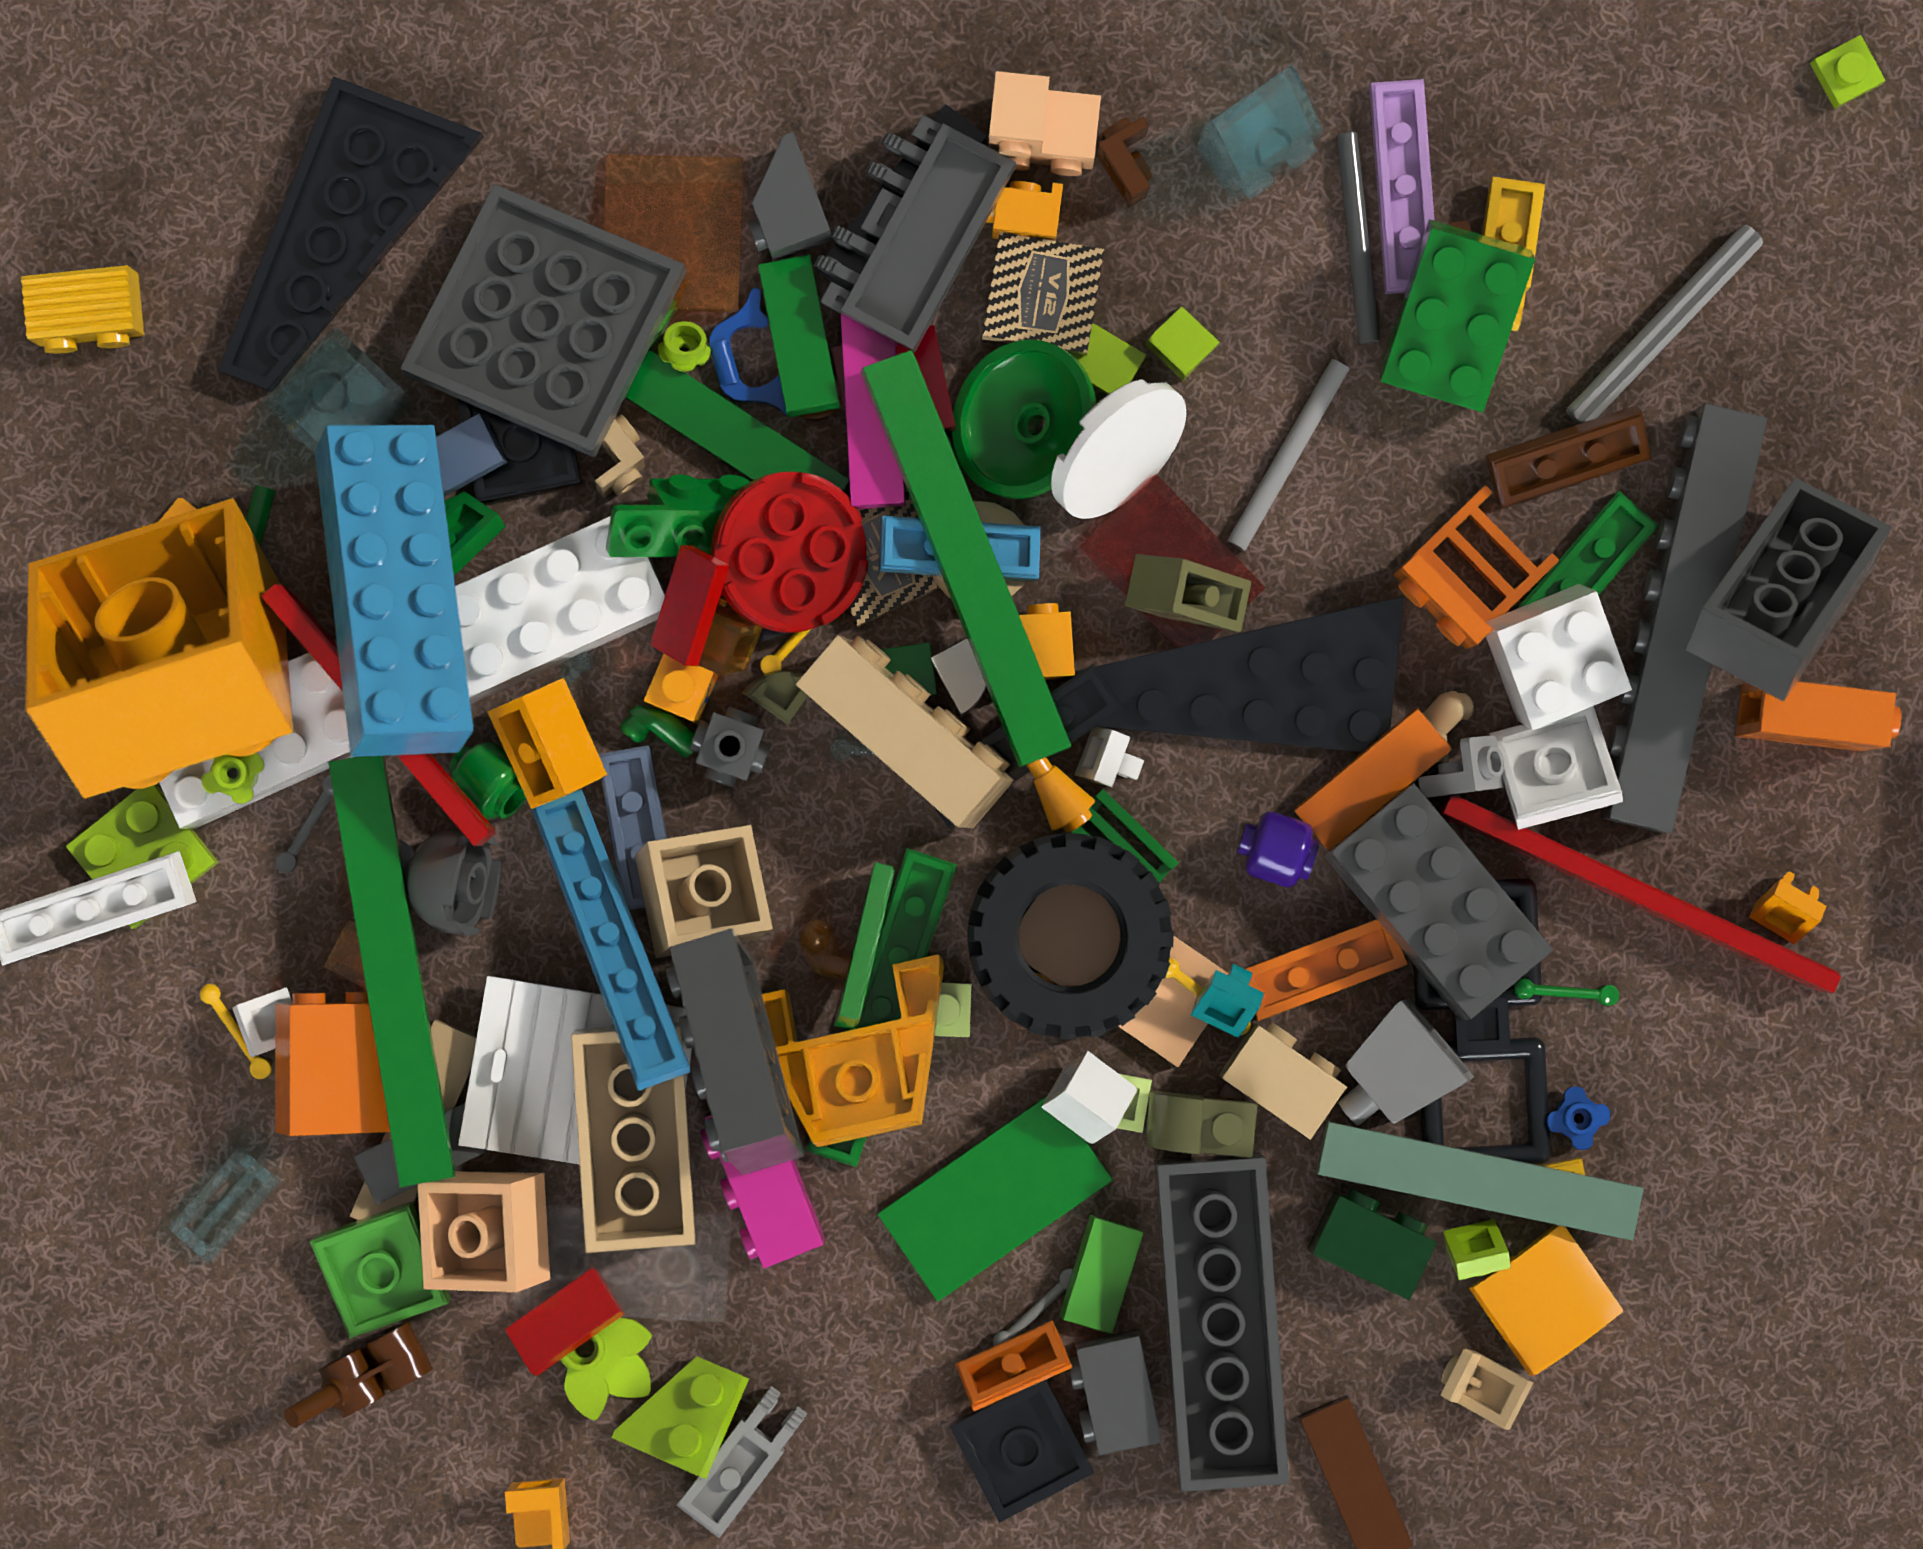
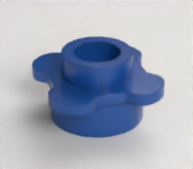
[1546,1086,1610,1150]

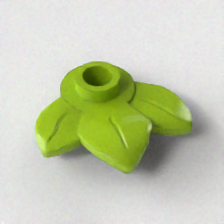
[561,1317,652,1420]

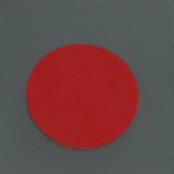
[711,472,869,633]

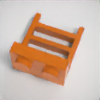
[1393,485,1559,650]

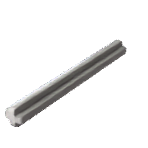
[1566,224,1763,424]

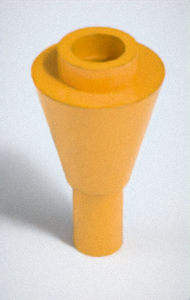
[1026,757,1095,833]

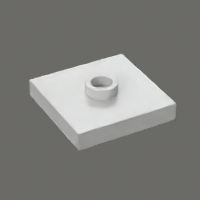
[1489,706,1623,830]

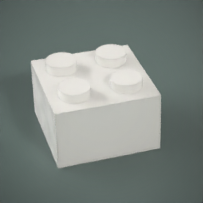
[1486,584,1632,730]

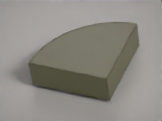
[742,670,808,725]

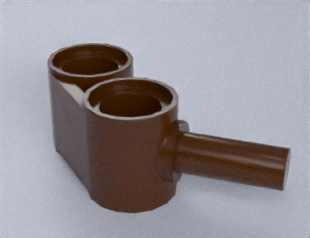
[284,1322,433,1428]

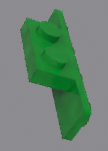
[606,474,752,557]

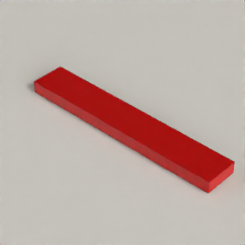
[261,584,496,846]

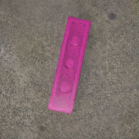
[841,314,906,509]

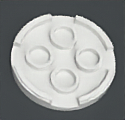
[1051,379,1186,519]

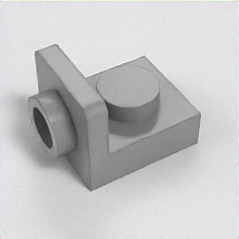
[1418,735,1504,798]

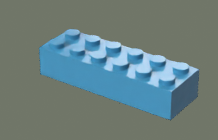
[315,425,474,757]

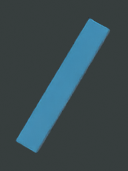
[532,789,690,1091]

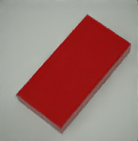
[650,545,730,666]
[504,1267,625,1376]

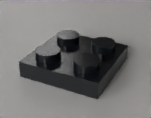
[950,1379,1094,1523]

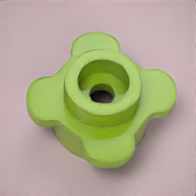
[201,753,265,804]

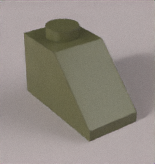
[1125,554,1252,633]

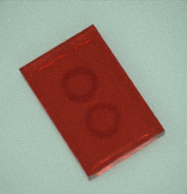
[1079,474,1265,648]

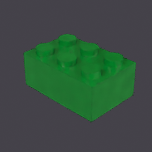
[1379,219,1535,413]

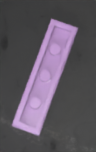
[1369,79,1434,294]

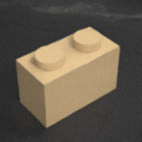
[1218,1022,1347,1140]

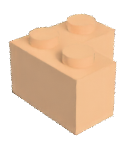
[989,71,1101,176]

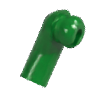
[620,705,695,758]

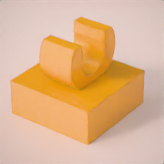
[1749,871,1827,945]

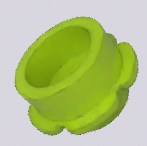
[658,321,711,372]

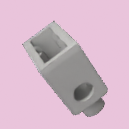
[1338,998,1475,1126]

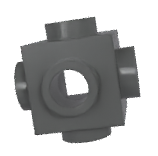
[690,707,771,788]

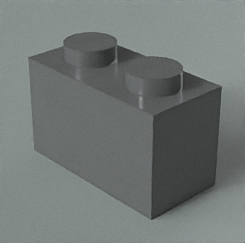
[1069,1329,1162,1456]

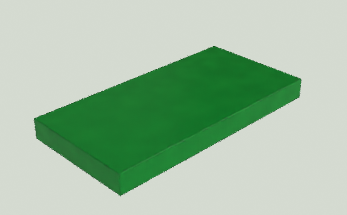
[877,1094,1113,1302]

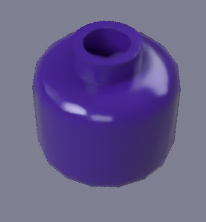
[1237,811,1320,887]

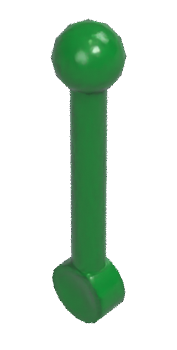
[1514,978,1619,1006]

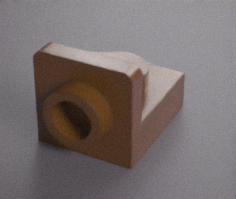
[1096,117,1152,208]

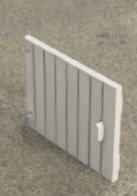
[458,976,693,1165]

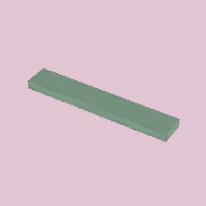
[1316,1121,1644,1241]

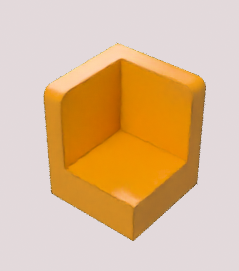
[505,1478,570,1549]

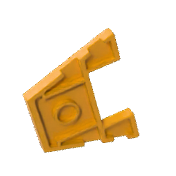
[762,954,944,1147]

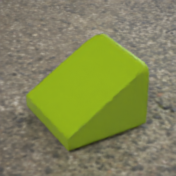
[1145,307,1220,381]

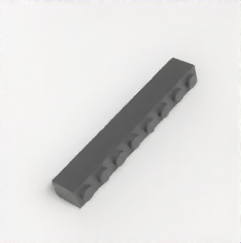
[1600,403,1768,834]

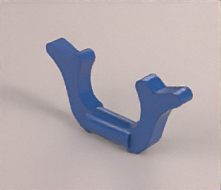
[709,288,787,416]

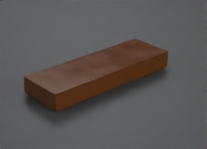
[1486,405,1651,508]
[1298,1395,1413,1549]

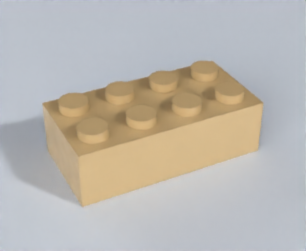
[796,635,1014,828]
[571,1022,695,1253]

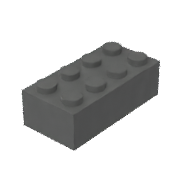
[1686,478,1892,702]
[1324,784,1553,1020]
[666,928,805,1175]

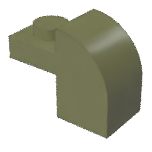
[1144,1090,1257,1158]

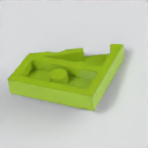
[611,1356,749,1479]

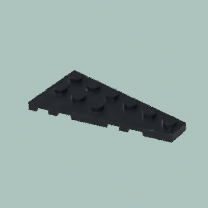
[218,76,484,393]
[1075,596,1404,752]

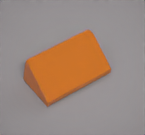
[955,1320,1073,1411]

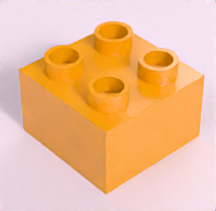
[26,498,293,799]

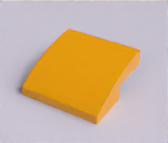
[1469,1225,1624,1376]

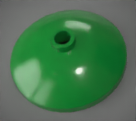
[952,339,1096,499]

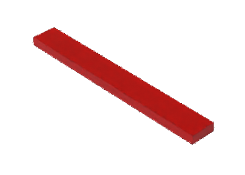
[1437,795,1842,993]

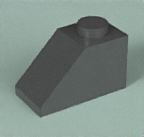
[748,132,832,262]

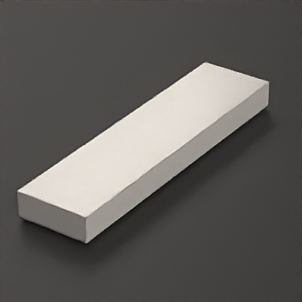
[0,851,197,966]

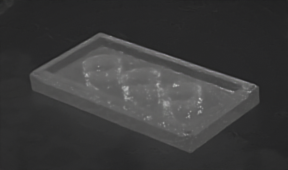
[512,1204,733,1323]

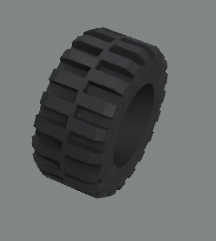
[967,833,1174,1040]

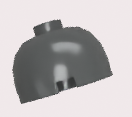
[404,828,502,936]

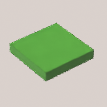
[310,1201,451,1339]

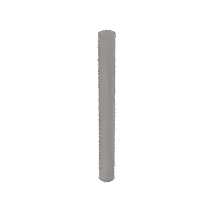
[1227,359,1349,552]

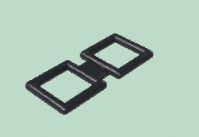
[1413,878,1551,1165]

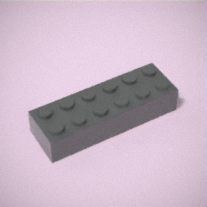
[1154,1152,1290,1492]

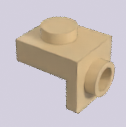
[595,414,645,498]
[1441,1348,1534,1430]

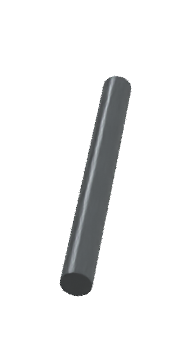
[1336,132,1380,344]

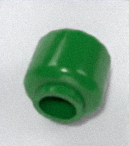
[449,741,526,820]

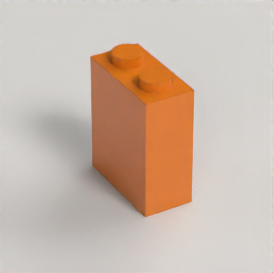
[1735,681,1901,751]
[275,991,390,1136]

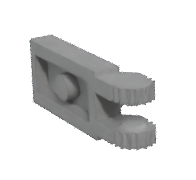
[677,1386,807,1538]

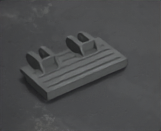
[814,115,1016,353]

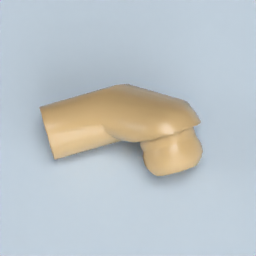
[1423,691,1474,763]

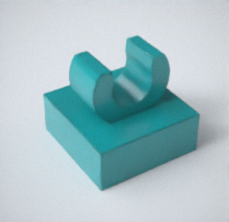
[1190,963,1264,1038]

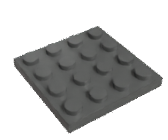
[400,184,687,458]

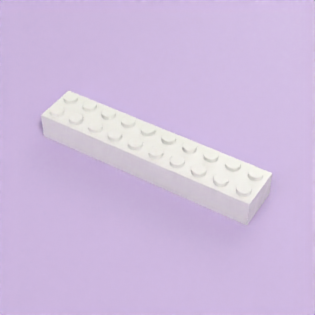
[159,516,666,829]

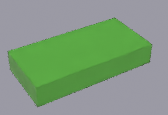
[1059,1215,1144,1334]

